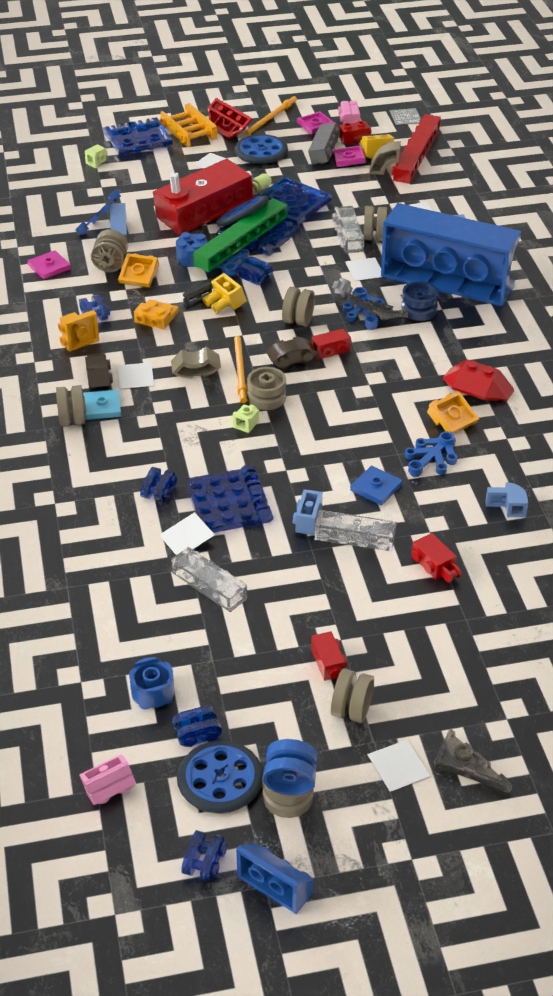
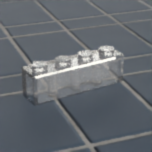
[332,206,364,254]
[315,510,397,552]
[171,547,247,613]

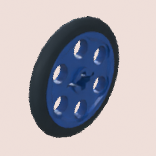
[234,134,288,164]
[216,196,268,226]
[177,740,263,814]

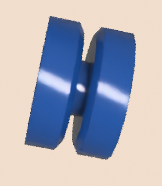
[263,739,318,796]

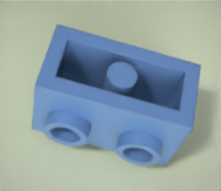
[293,489,323,535]

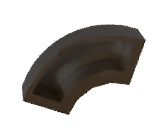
[265,337,318,370]
[85,355,113,388]

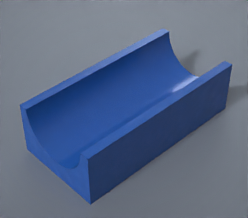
[381,203,521,306]

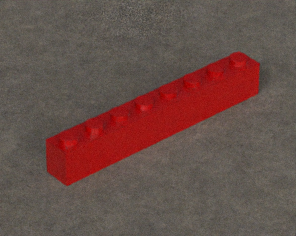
[391,114,441,184]

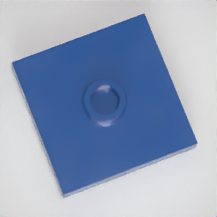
[350,465,403,506]

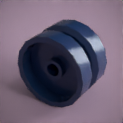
[401,281,439,321]

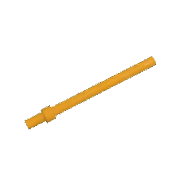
[245,96,297,136]
[234,336,248,403]

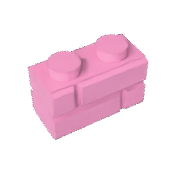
[338,101,360,125]
[80,754,136,805]

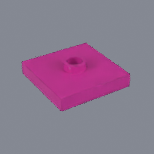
[297,111,335,135]
[333,145,366,167]
[27,250,71,279]

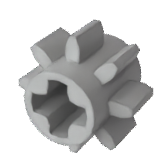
[332,278,353,298]

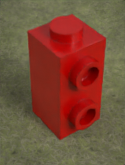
[339,121,372,145]
[312,329,352,359]
[311,631,348,681]

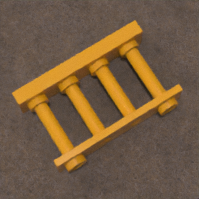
[160,103,217,148]

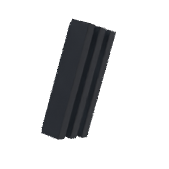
[183,281,212,309]

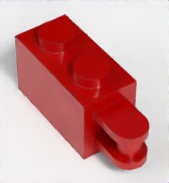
[411,533,462,582]

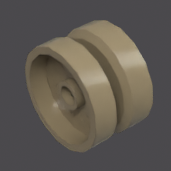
[363,206,387,241]
[282,286,315,327]
[247,367,286,410]
[56,385,86,426]
[331,668,375,723]
[262,772,314,818]

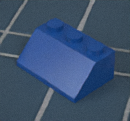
[236,843,314,914]

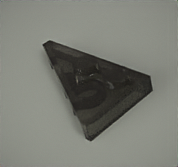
[346,294,408,320]

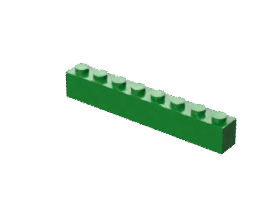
[193,198,287,272]

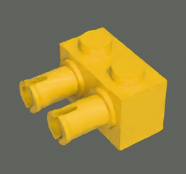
[360,134,394,159]
[202,273,247,314]

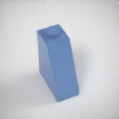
[110,203,127,239]

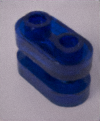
[236,256,273,285]
[79,295,110,321]
[140,467,178,502]
[172,706,222,747]
[181,830,228,881]

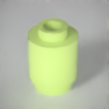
[252,174,272,193]

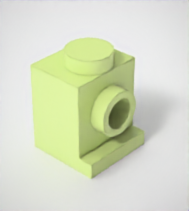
[85,144,108,168]
[233,404,259,433]

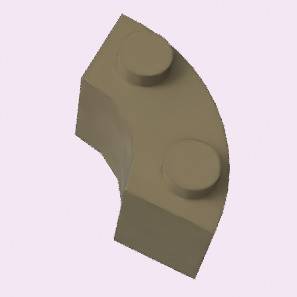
[369,141,401,175]
[171,347,221,379]

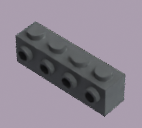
[308,122,340,164]

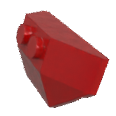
[207,98,253,139]
[443,359,514,401]

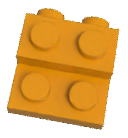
[118,253,159,287]
[134,299,179,330]
[58,310,99,352]
[427,391,479,434]

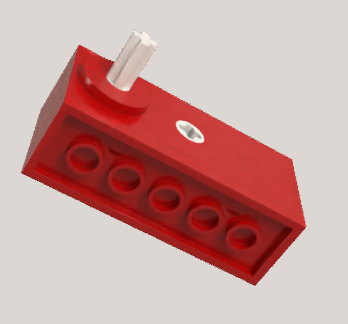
[153,158,253,235]

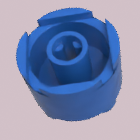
[176,232,207,267]
[129,657,175,709]

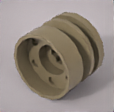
[91,229,128,272]

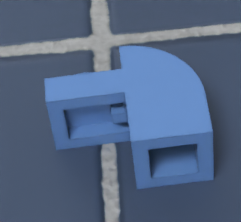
[485,482,528,517]

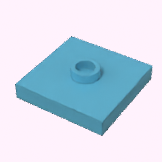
[83,390,121,420]

